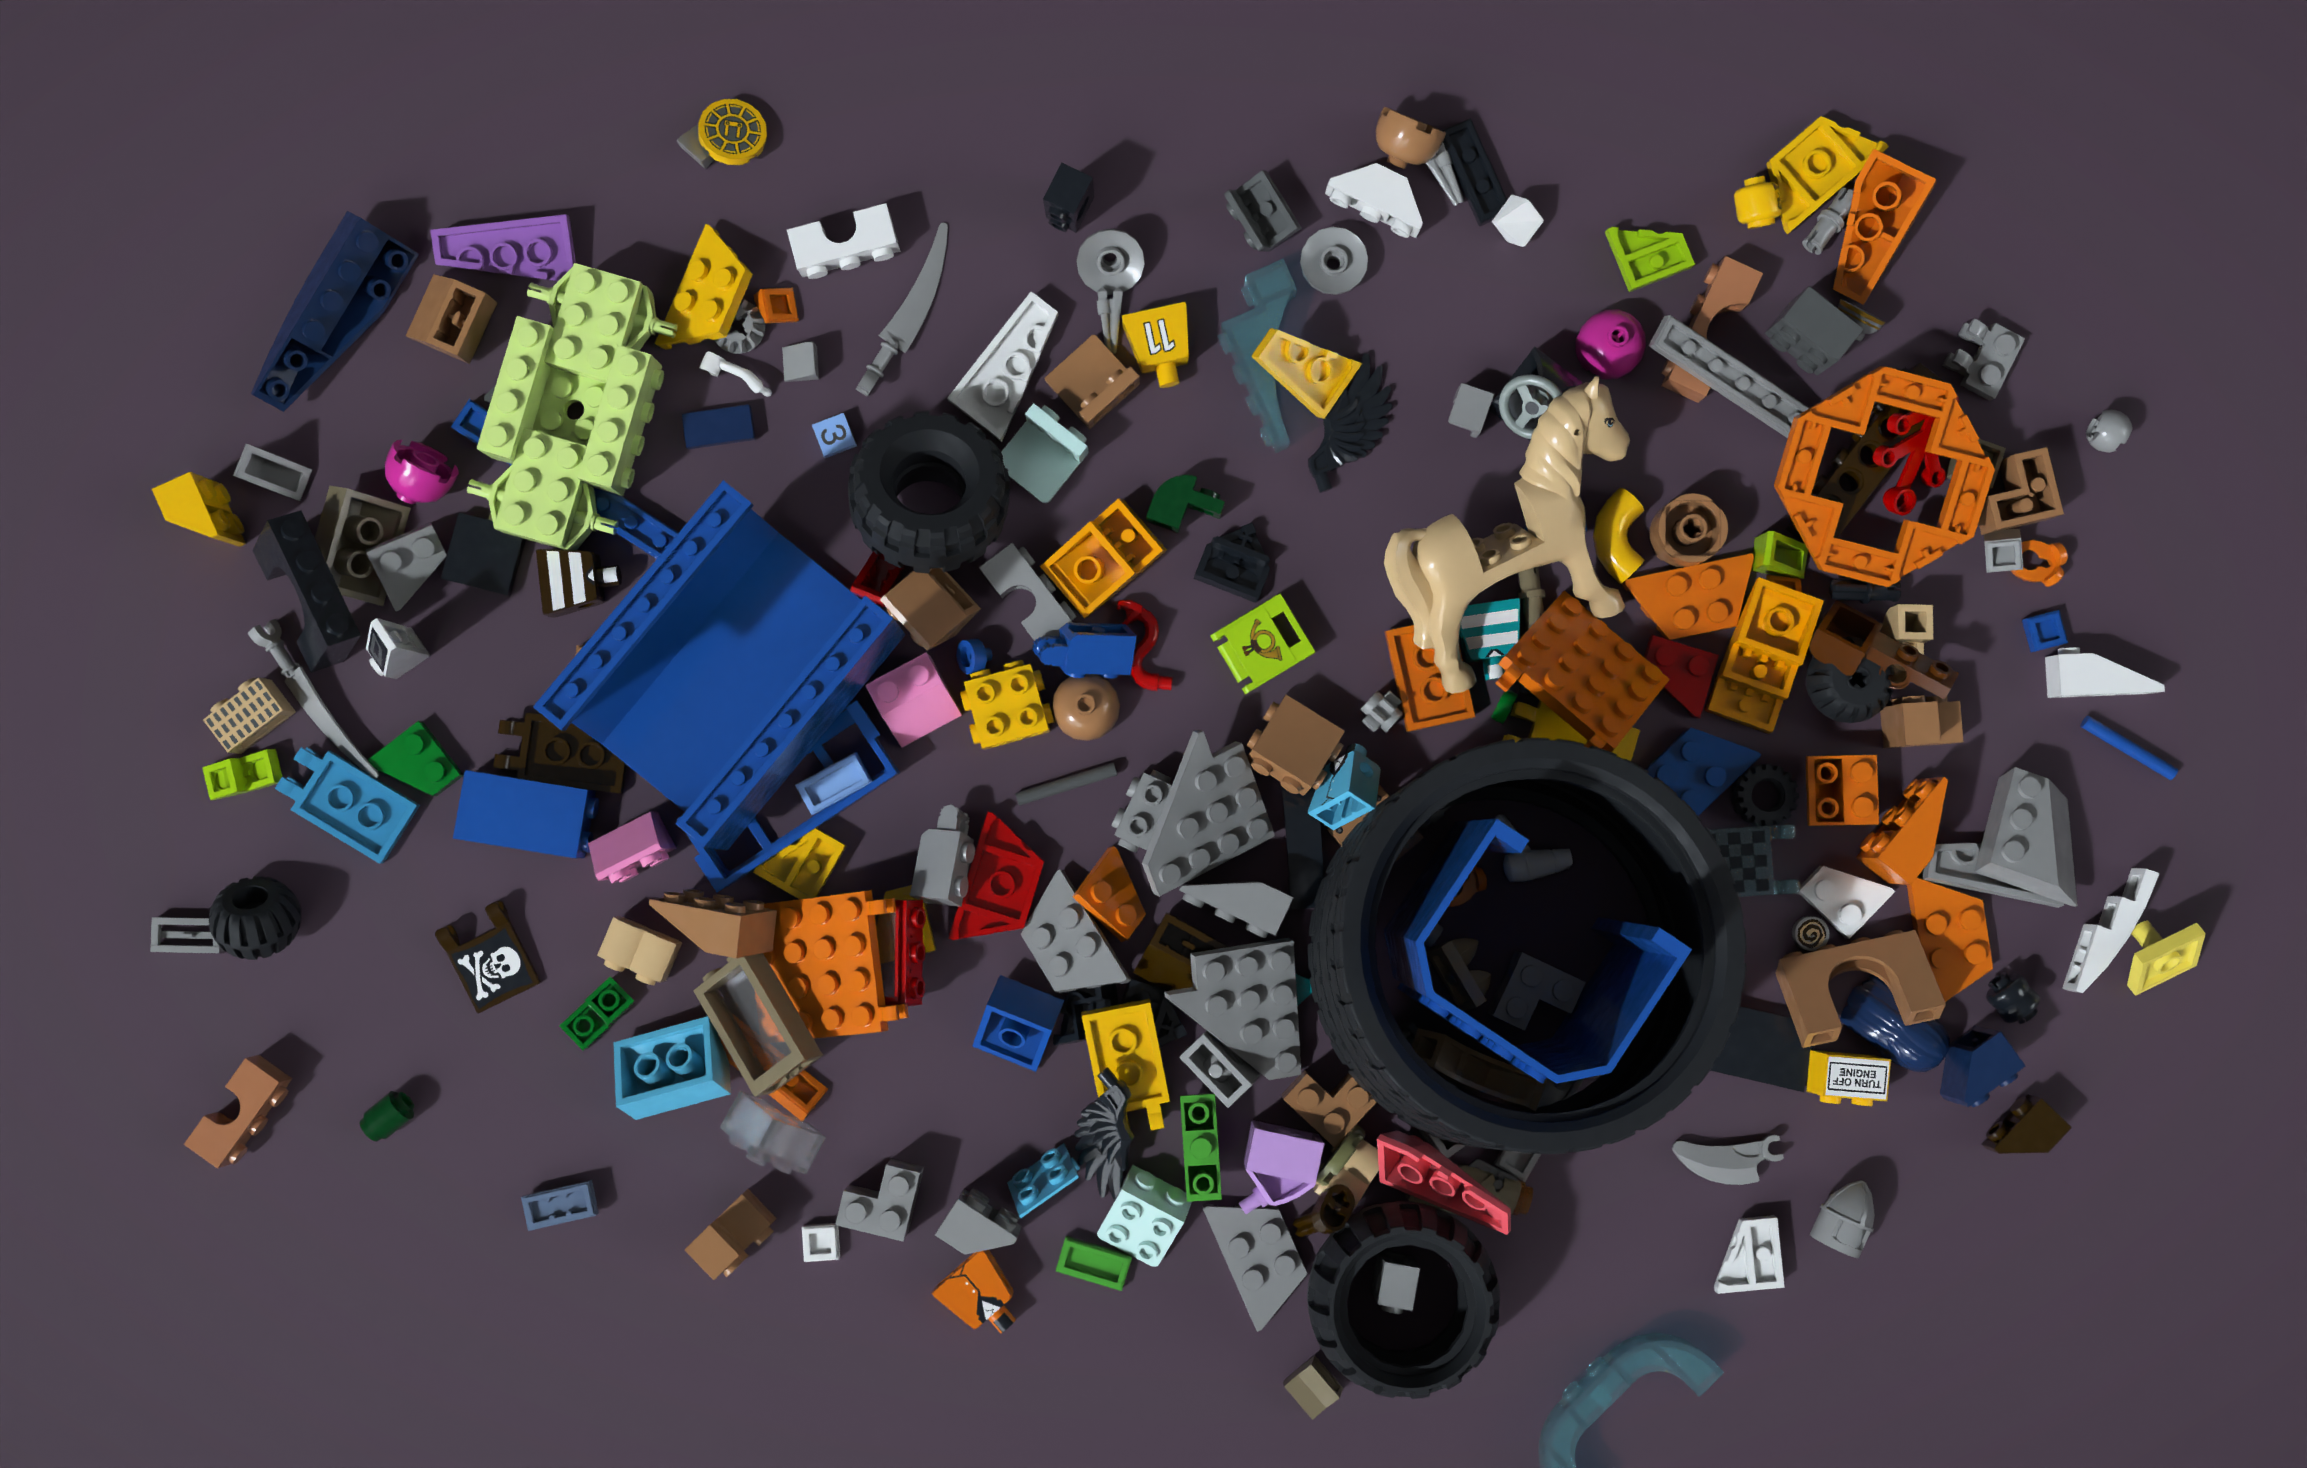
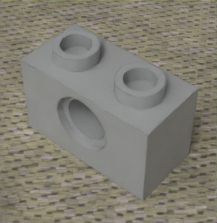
[1179,1030,1260,1108]

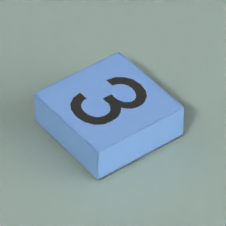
[812,413,857,458]

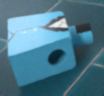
[1308,744,1381,830]

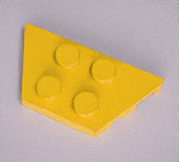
[1766,116,1889,235]
[655,224,753,350]

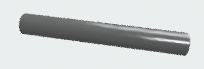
[1015,762,1117,806]

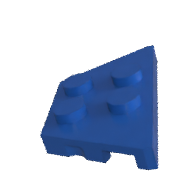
[1645,727,1762,816]

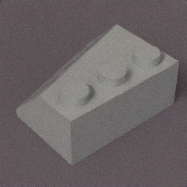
[1974,767,2077,907]

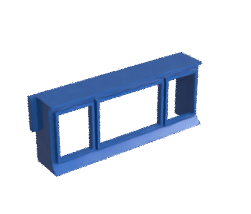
[677,700,900,893]

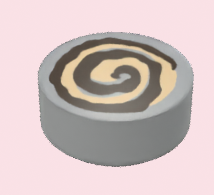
[1792,916,1829,951]

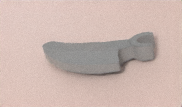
[1672,1135,1784,1185]

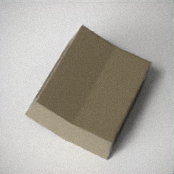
[1283,1356,1343,1420]

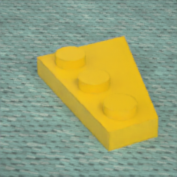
[1251,328,1362,419]

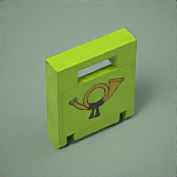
[1210,593,1316,695]

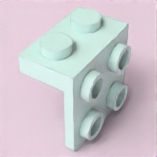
[1001,403,1089,503]
[1097,1165,1192,1267]

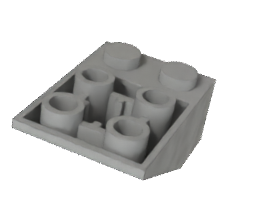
[1179,881,1293,938]

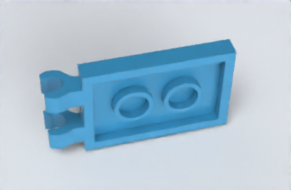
[275,747,420,864]

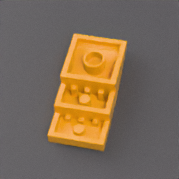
[1705,577,1824,734]

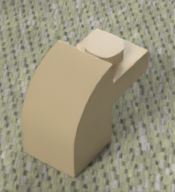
[1881,604,1933,671]

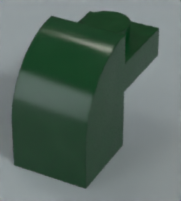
[1146,475,1225,533]

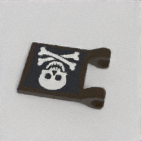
[435,901,541,1014]

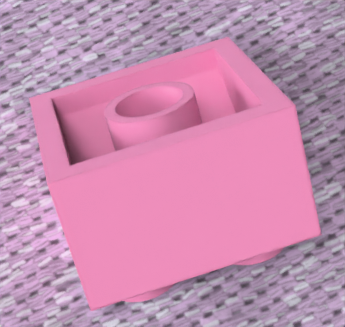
[865,652,962,748]

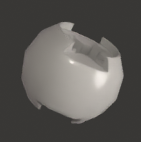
[2086,410,2132,453]

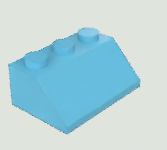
[613,1016,731,1120]

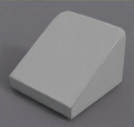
[676,124,714,169]
[782,341,819,382]
[1984,529,2023,573]

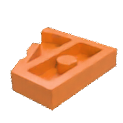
[1072,846,1146,942]

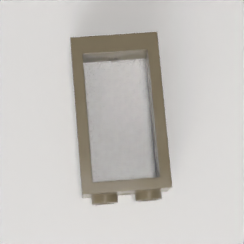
[693,953,823,1097]

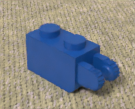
[1032,623,1137,679]

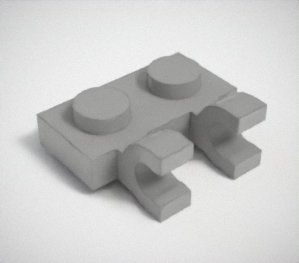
[1942,319,2025,401]

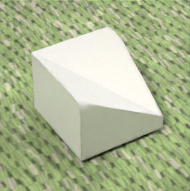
[1492,194,1544,247]

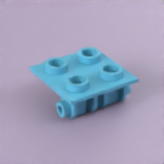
[1007,1143,1080,1218]

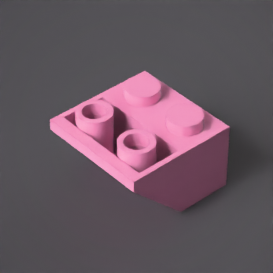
[588,811,676,884]

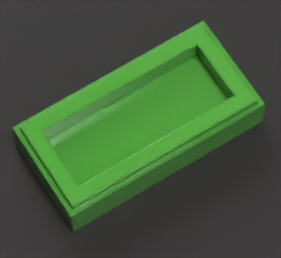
[1056,1236,1132,1291]

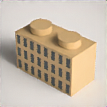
[203,677,296,754]

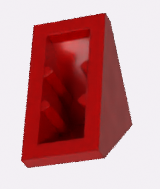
[850,551,906,608]

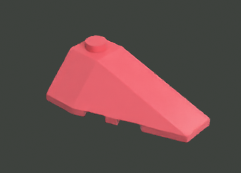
[1377,1131,1511,1235]

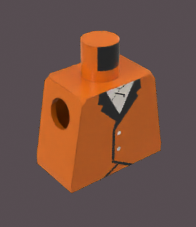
[931,1250,1016,1334]

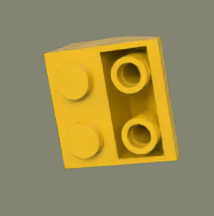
[152,472,246,547]

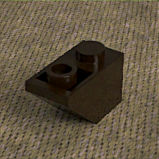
[1982,1094,2072,1154]

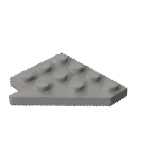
[1142,729,1275,897]
[1164,938,1301,1080]

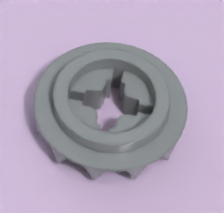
[715,299,765,354]

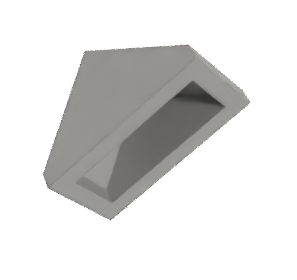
[233,444,312,501]

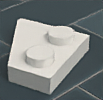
[1796,866,1895,939]
[1714,1215,1785,1294]

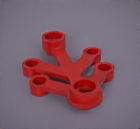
[1873,393,1959,516]

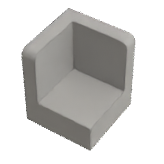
[1448,383,1494,438]

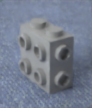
[1111,770,1172,853]

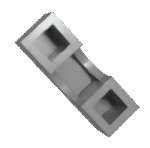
[979,543,1076,641]

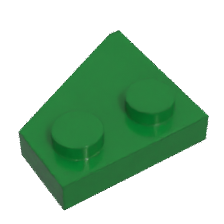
[368,721,464,796]

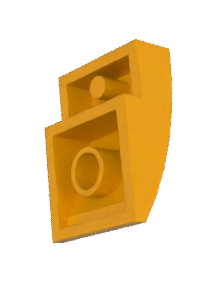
[1040,498,1167,618]

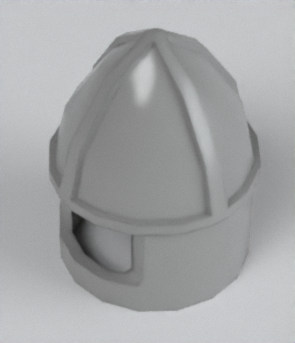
[1810,1180,1875,1259]

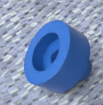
[956,639,993,674]

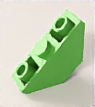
[1180,1093,1222,1202]

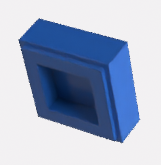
[2022,610,2068,652]

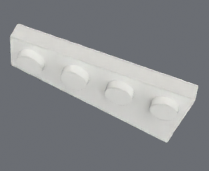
[947,291,1058,442]

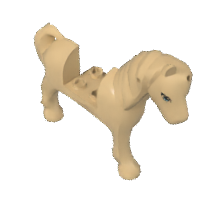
[1384,376,1630,694]

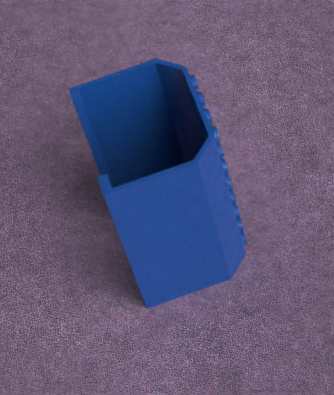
[533,480,906,850]
[1384,819,1692,1084]

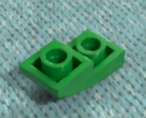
[559,976,635,1052]

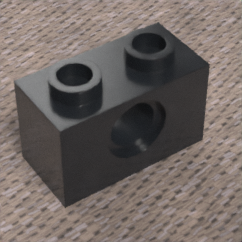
[1043,162,1094,233]

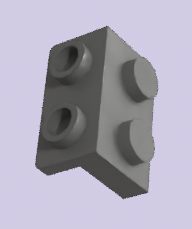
[1224,170,1302,252]

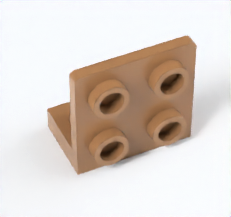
[1045,335,1140,430]

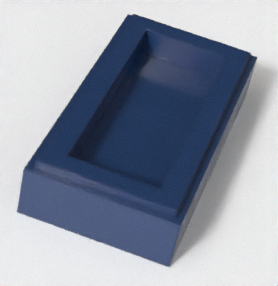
[682,404,756,449]

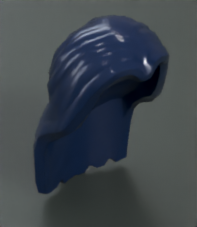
[1840,975,1950,1072]

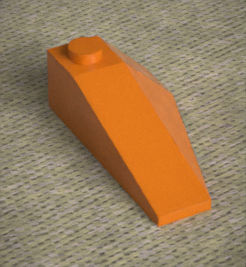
[1833,149,1937,305]

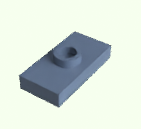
[521,1180,599,1231]

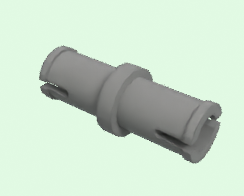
[1802,188,1853,255]

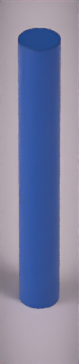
[2080,716,2178,780]

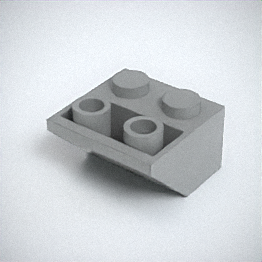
[935,1189,1022,1255]

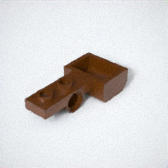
[1810,600,1959,699]

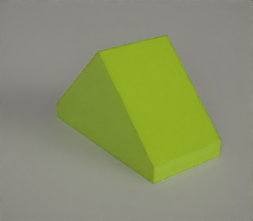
[1751,531,1808,579]

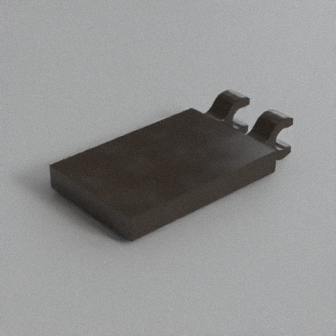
[493,713,626,794]

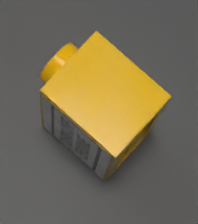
[1806,1050,1891,1106]

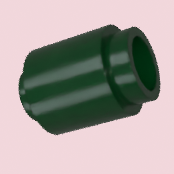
[359,1091,414,1142]

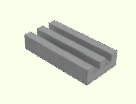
[150,917,225,953]

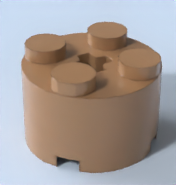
[1650,493,1728,567]

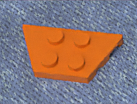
[1622,553,1754,640]
[1907,878,1993,1002]

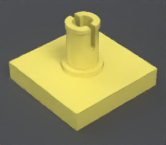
[2127,920,2206,996]

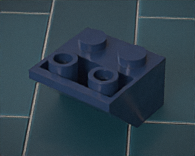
[1940,1026,2026,1107]

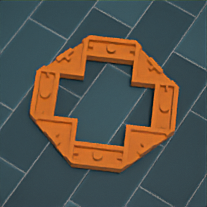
[1774,366,1995,587]

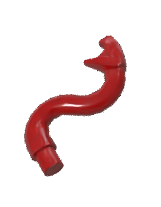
[1117,600,1173,691]

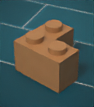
[1978,447,2064,535]
[1880,695,1964,748]
[1281,1070,1377,1148]
[684,1189,777,1280]

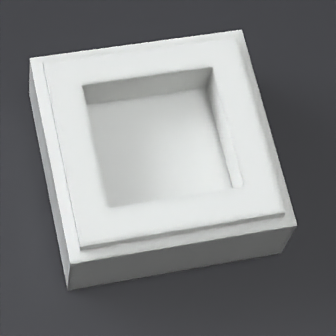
[802,1223,840,1262]

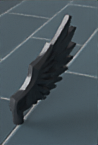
[1308,353,1393,493]
[1075,1067,1135,1201]

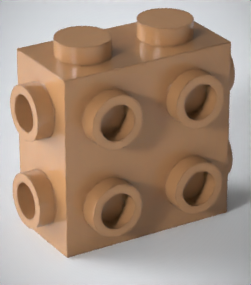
[1246,695,1345,796]

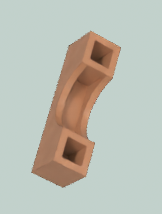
[1661,256,1763,403]

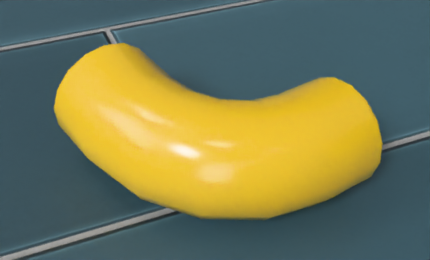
[1593,488,1645,584]

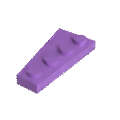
[430,214,576,281]

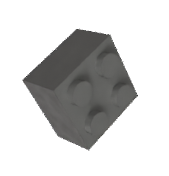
[1764,286,1864,376]

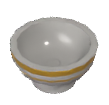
[1838,299,1885,342]

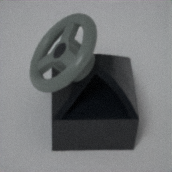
[1489,347,1583,441]

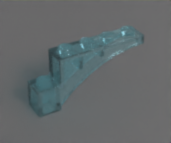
[1218,259,1297,453]

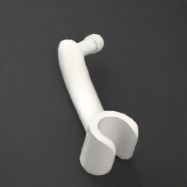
[699,351,772,397]

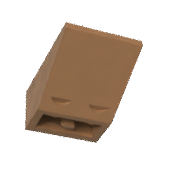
[649,889,777,958]

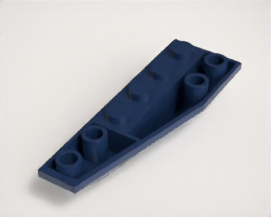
[251,211,419,412]

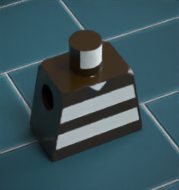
[536,549,622,618]

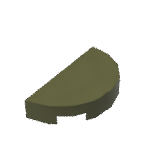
[1316,1124,1366,1186]

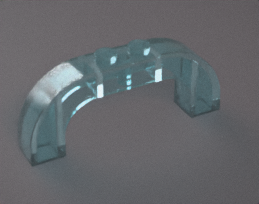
[1538,1333,1724,1468]

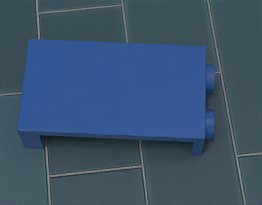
[453,770,599,859]

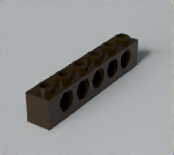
[1786,363,1945,544]

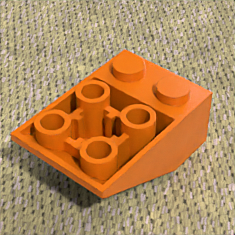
[1856,777,1948,885]

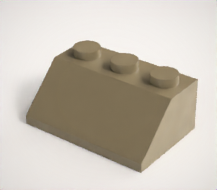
[315,486,411,606]

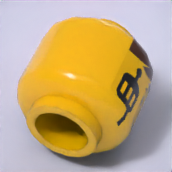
[1734,176,1782,229]

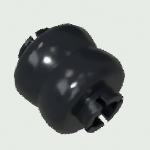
[1986,972,2040,1024]

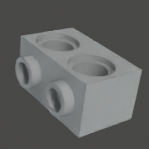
[1371,1250,1420,1314]

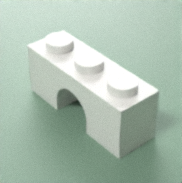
[787,203,900,279]

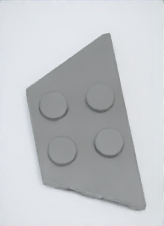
[1021,869,1131,993]
[1202,1204,1307,1332]

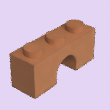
[184,1055,292,1169]

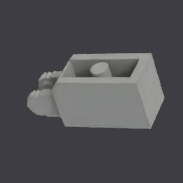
[910,804,975,907]

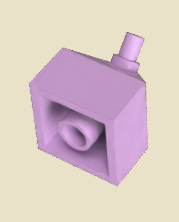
[1239,1120,1324,1214]

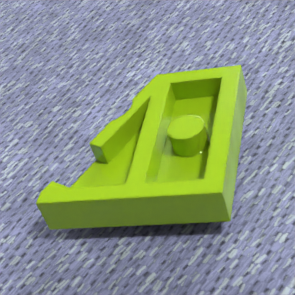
[1605,227,1695,292]

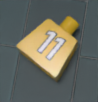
[1122,302,1189,388]

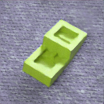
[202,749,283,800]

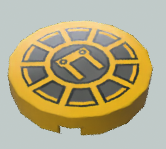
[698,99,767,165]

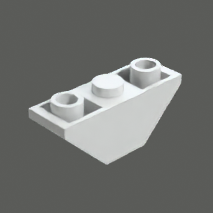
[1325,163,1423,238]

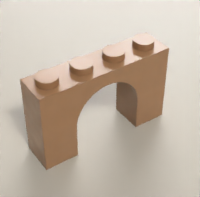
[1775,930,1946,1048]

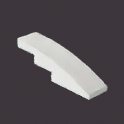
[2062,868,2159,993]

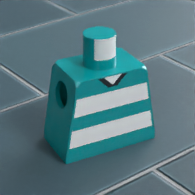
[1459,598,1520,681]

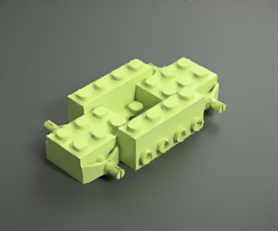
[467,263,678,551]

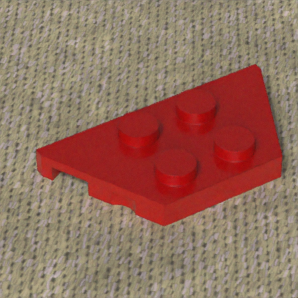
[948,811,1045,940]

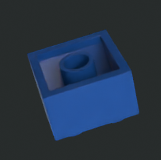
[972,975,1064,1072]

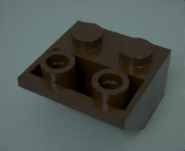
[1133,912,1228,991]

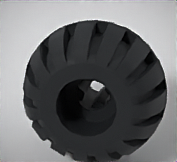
[1806,637,1894,723]
[209,876,301,960]

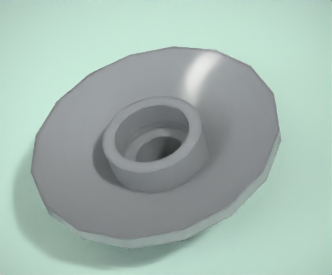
[1300,227,1368,295]
[1076,229,1145,295]

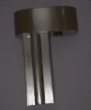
[1293,1184,1355,1237]

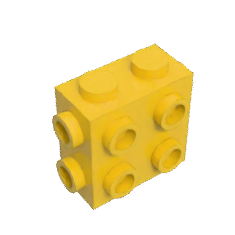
[960,660,1054,750]

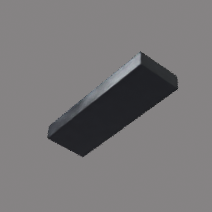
[1442,118,1507,227]

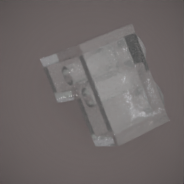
[720,1091,826,1174]

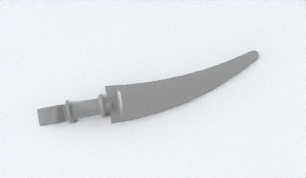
[856,223,948,396]
[248,619,379,779]

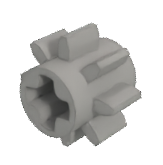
[1360,690,1403,732]

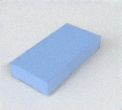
[795,752,873,815]

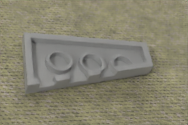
[1923,839,2072,908]

